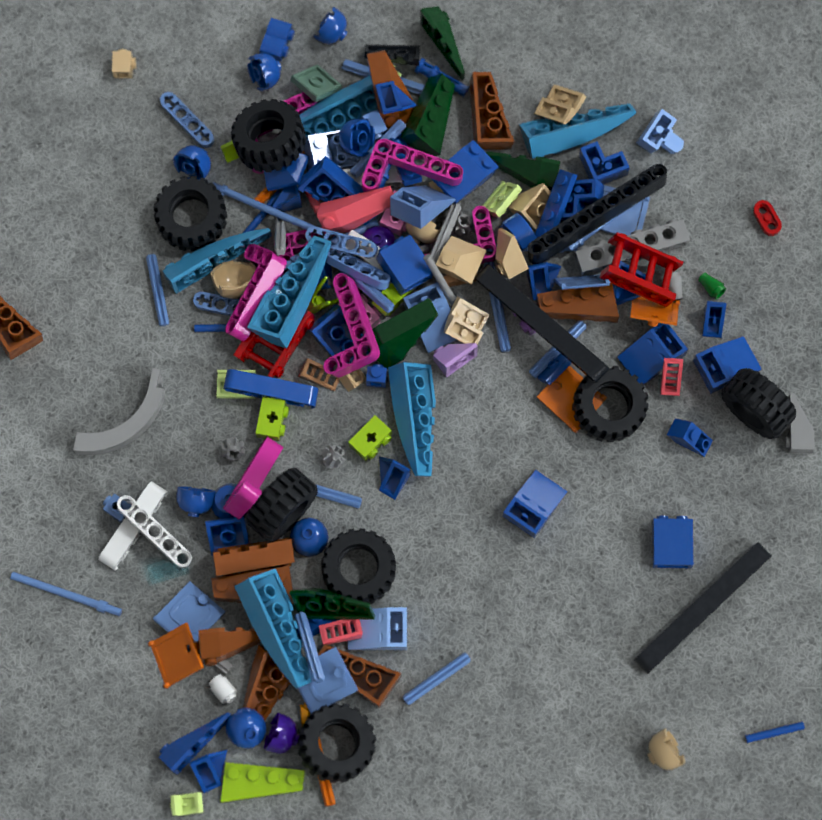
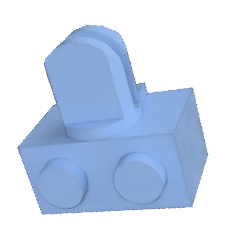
[636,109,684,154]

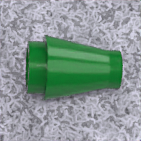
[698,272,726,299]

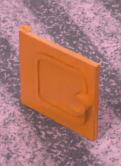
[630,297,680,327]
[536,365,607,433]
[148,623,204,689]

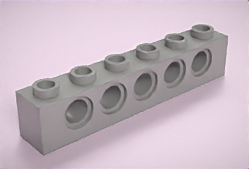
[574,219,690,276]

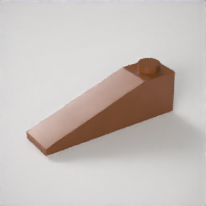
[367,50,414,130]
[243,645,291,721]

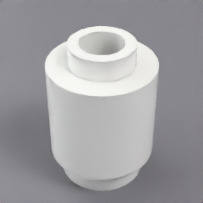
[209,674,237,704]

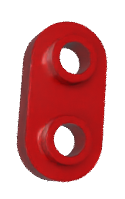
[753,200,782,236]

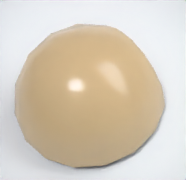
[210,260,256,299]

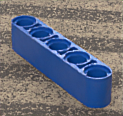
[223,369,319,408]

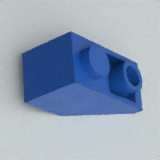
[667,418,713,457]

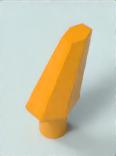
[299,702,311,726]

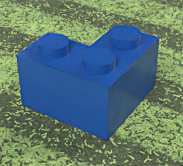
[579,141,630,185]
[561,179,604,221]

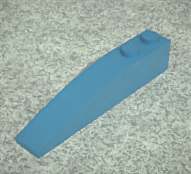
[299,76,377,137]
[519,103,636,158]
[163,228,272,294]
[247,236,331,349]
[388,362,436,477]
[234,568,312,689]

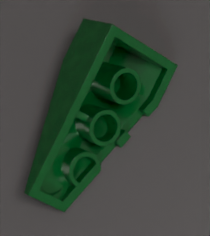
[420,6,465,81]
[486,152,560,191]
[361,298,438,370]
[290,588,375,619]

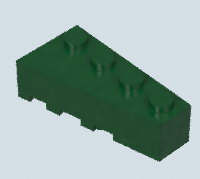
[401,74,455,156]

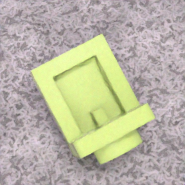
[170,792,203,816]

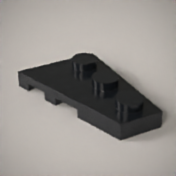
[364,45,420,66]

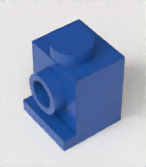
[366,364,387,388]

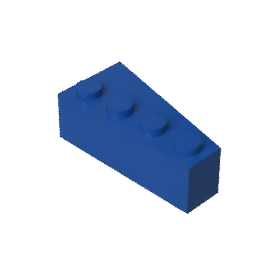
[297,155,376,226]

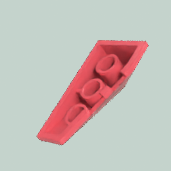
[317,186,394,236]

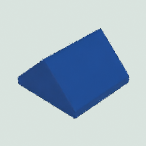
[205,516,249,556]

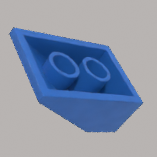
[432,140,499,204]
[308,304,369,363]

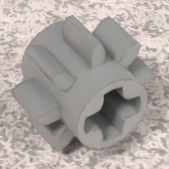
[452,211,473,236]
[221,437,245,461]
[321,445,346,469]

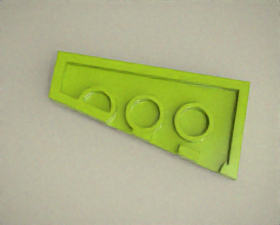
[221,762,305,803]

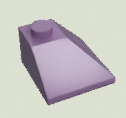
[433,343,478,378]

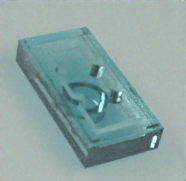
[147,554,190,585]

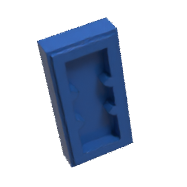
[537,353,571,385]

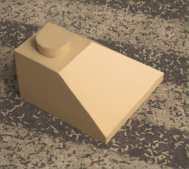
[508,183,551,232]
[495,228,529,279]
[436,236,487,285]

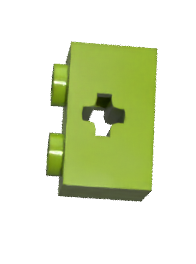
[255,397,289,441]
[348,415,392,461]

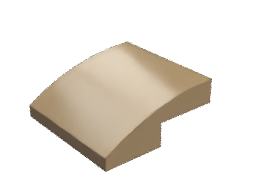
[534,84,586,125]
[444,296,490,345]

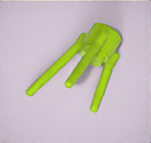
[307,276,339,314]

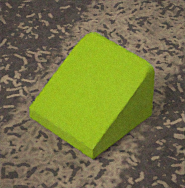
[221,141,239,163]

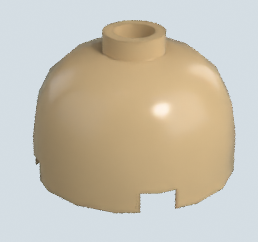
[406,221,441,244]
[648,728,685,770]

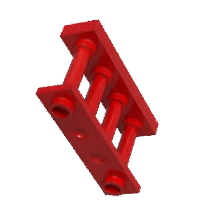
[600,232,683,307]
[234,311,315,378]

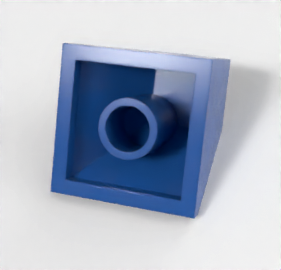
[264,153,309,191]

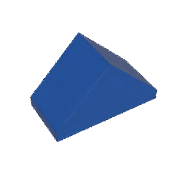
[702,301,727,338]

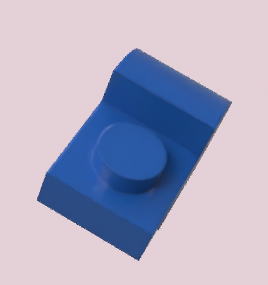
[499,213,537,250]

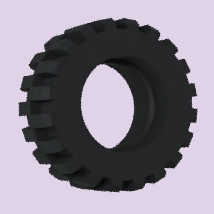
[231,99,306,172]
[153,176,227,251]
[572,366,649,442]
[721,368,796,439]
[246,468,318,542]
[321,528,396,604]
[297,703,376,783]

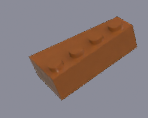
[469,72,515,150]
[536,283,619,323]
[0,296,43,360]
[213,537,295,576]
[211,566,296,608]
[318,644,402,708]

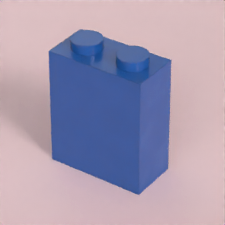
[376,235,433,296]
[652,515,694,568]

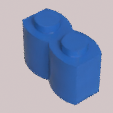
[259,18,295,62]

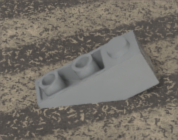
[785,393,815,453]

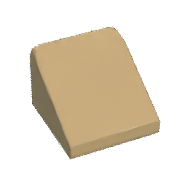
[339,369,366,392]

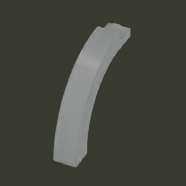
[73,368,166,455]

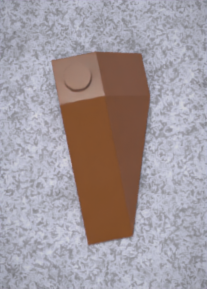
[198,627,262,666]

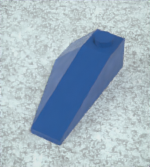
[159,712,232,775]

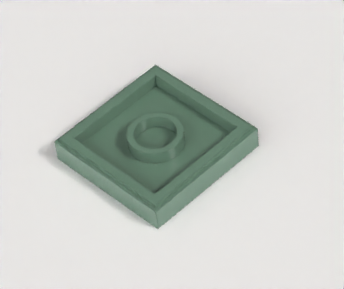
[290,64,342,102]

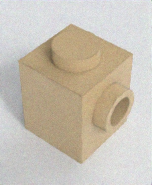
[112,49,136,78]

